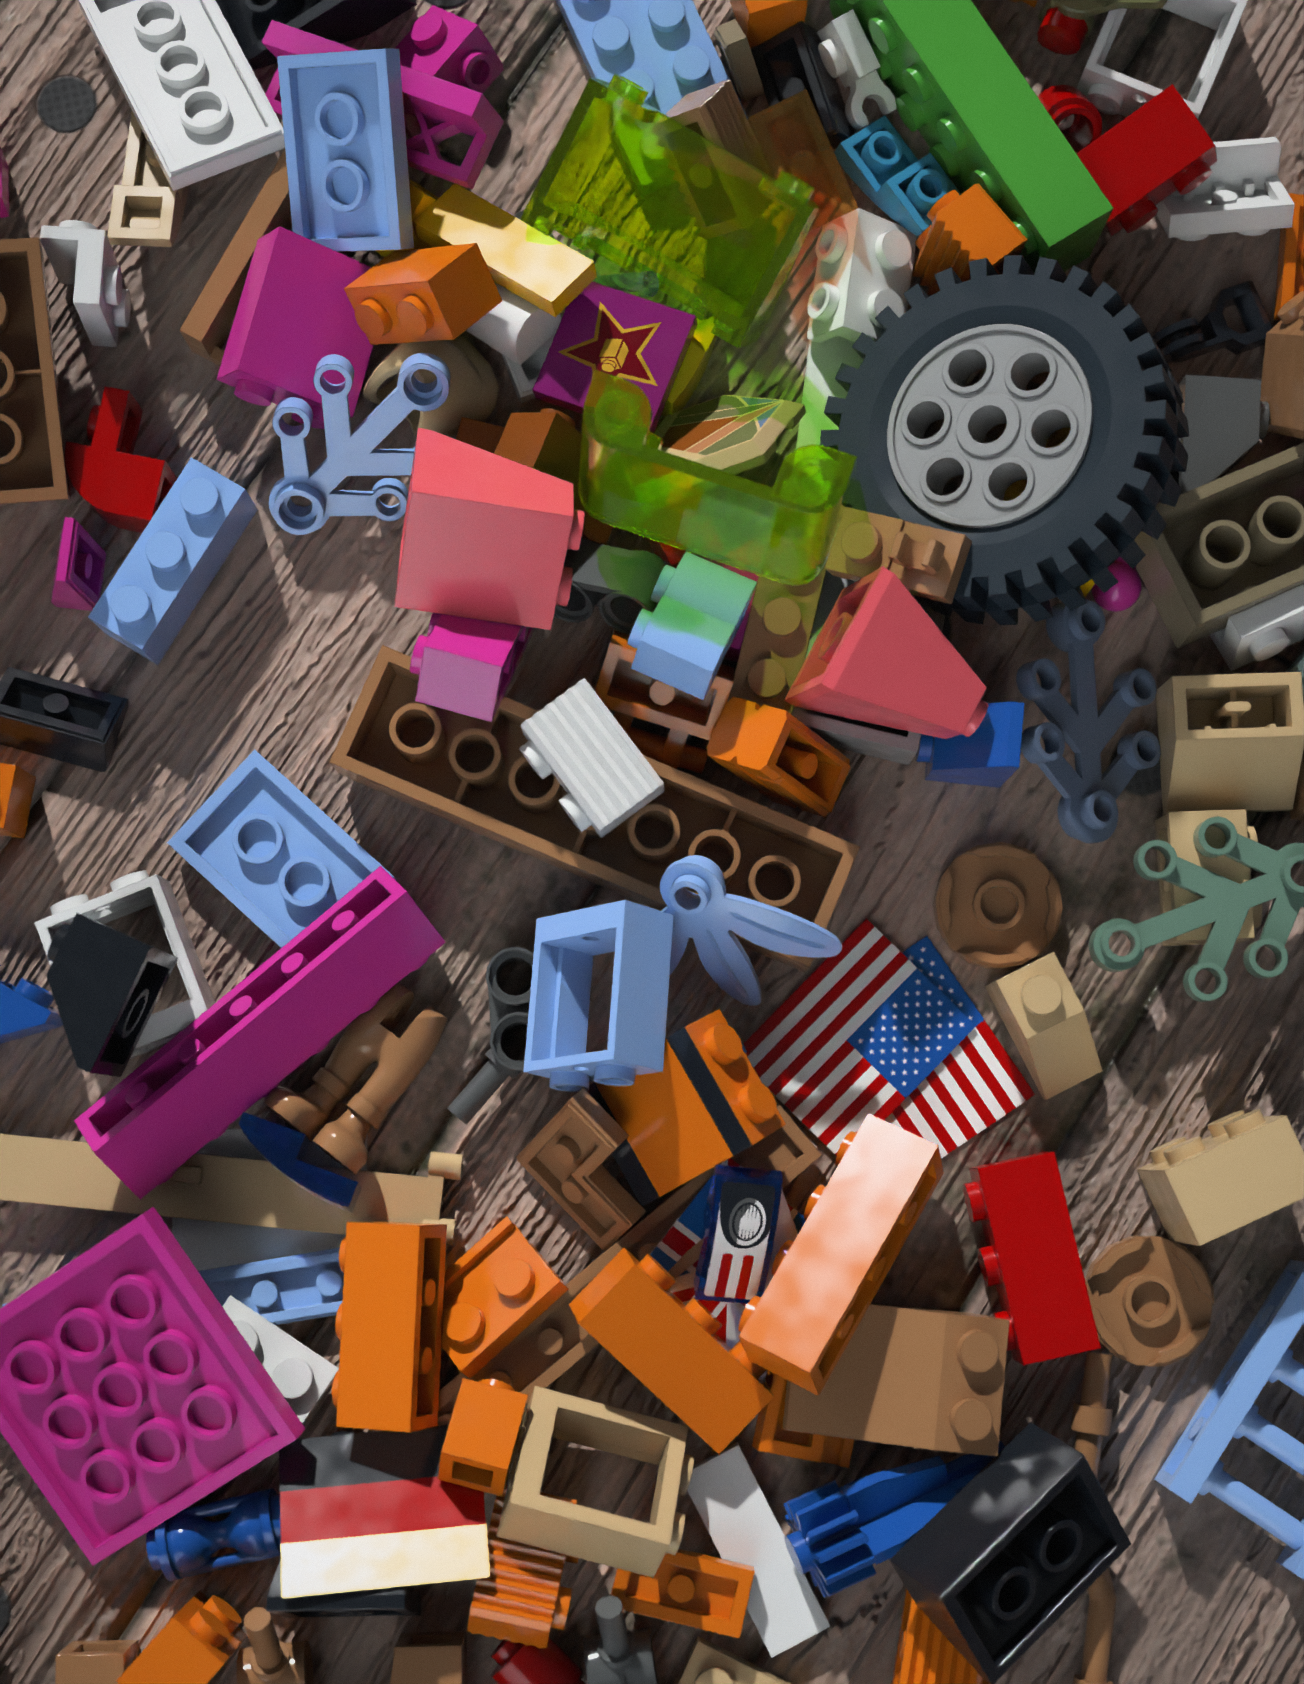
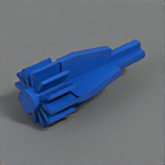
[783,1440,1005,1598]

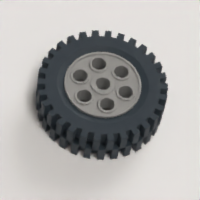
[820,255,1189,625]

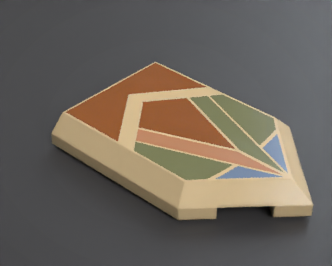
[613,395,806,505]

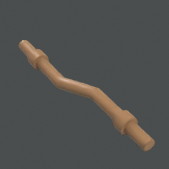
[1071,1351,1117,1684]

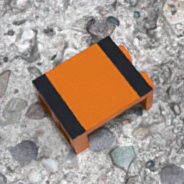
[587,1009,786,1207]

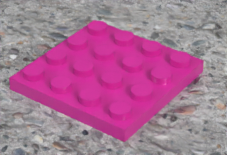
[0,1206,306,1566]

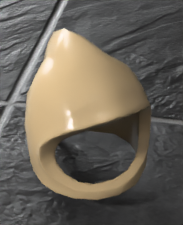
[363,335,499,442]

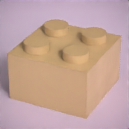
[1137,1109,1304,1246]

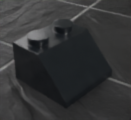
[46,913,178,1077]

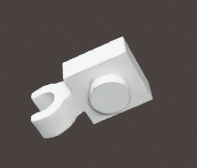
[817,9,896,131]

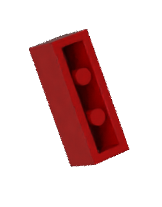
[963,1152,1101,1366]

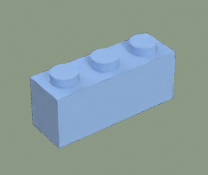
[88,457,258,665]

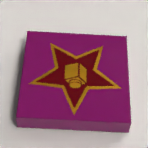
[532,281,698,438]

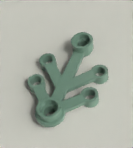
[1089,816,1304,1002]

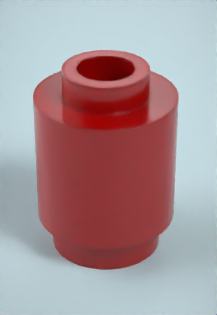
[1037,84,1102,154]
[491,1637,586,1684]

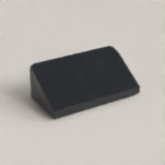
[751,21,855,162]
[0,667,128,772]

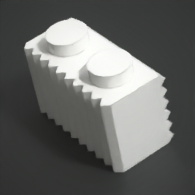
[519,678,664,838]

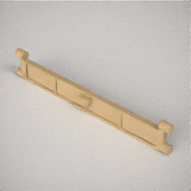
[0,1133,463,1245]

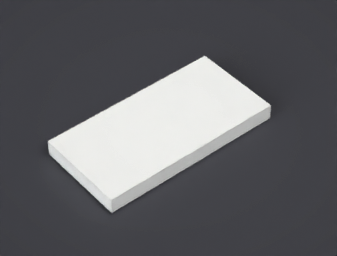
[78,0,285,191]

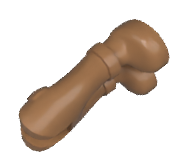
[263,982,448,1175]

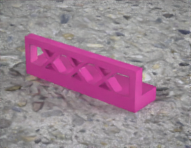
[262,20,504,190]

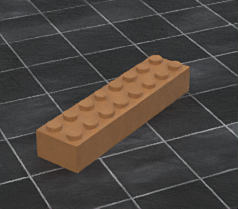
[329,645,860,972]

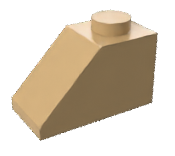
[985,952,1103,1100]

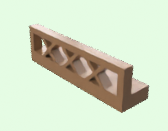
[179,150,292,366]

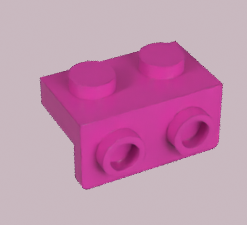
[394,5,504,154]

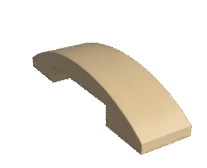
[107,111,189,247]

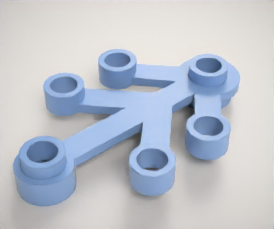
[269,353,451,535]

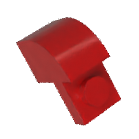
[65,386,177,533]

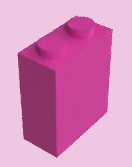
[216,226,373,429]

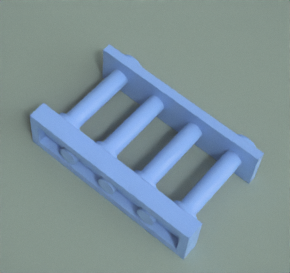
[1154,1260,1304,1580]

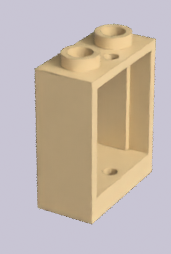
[497,1386,694,1578]

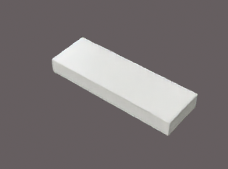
[687,1442,830,1658]

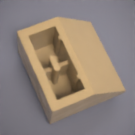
[1156,672,1304,815]

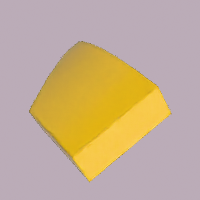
[661,306,720,416]

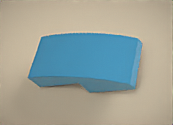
[832,115,961,237]

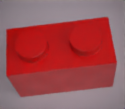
[1077,84,1217,237]

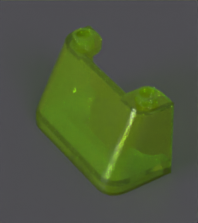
[520,73,819,348]
[578,370,858,586]

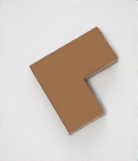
[516,1088,646,1251]

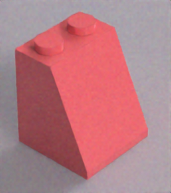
[394,428,584,630]

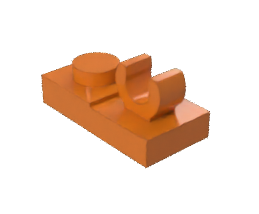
[611,1549,755,1639]

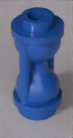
[146,1488,281,1581]

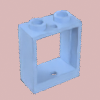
[524,900,674,1092]

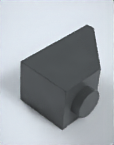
[1170,374,1270,495]

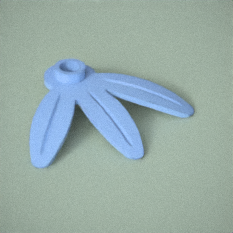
[660,855,842,1006]

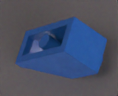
[916,701,1025,788]

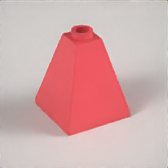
[784,566,988,739]

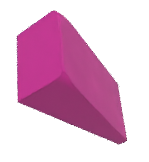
[51,517,107,611]

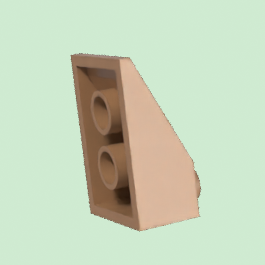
[782,1303,1010,1456]

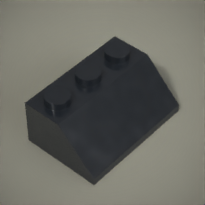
[890,1422,1131,1684]

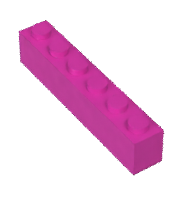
[74,866,446,1200]

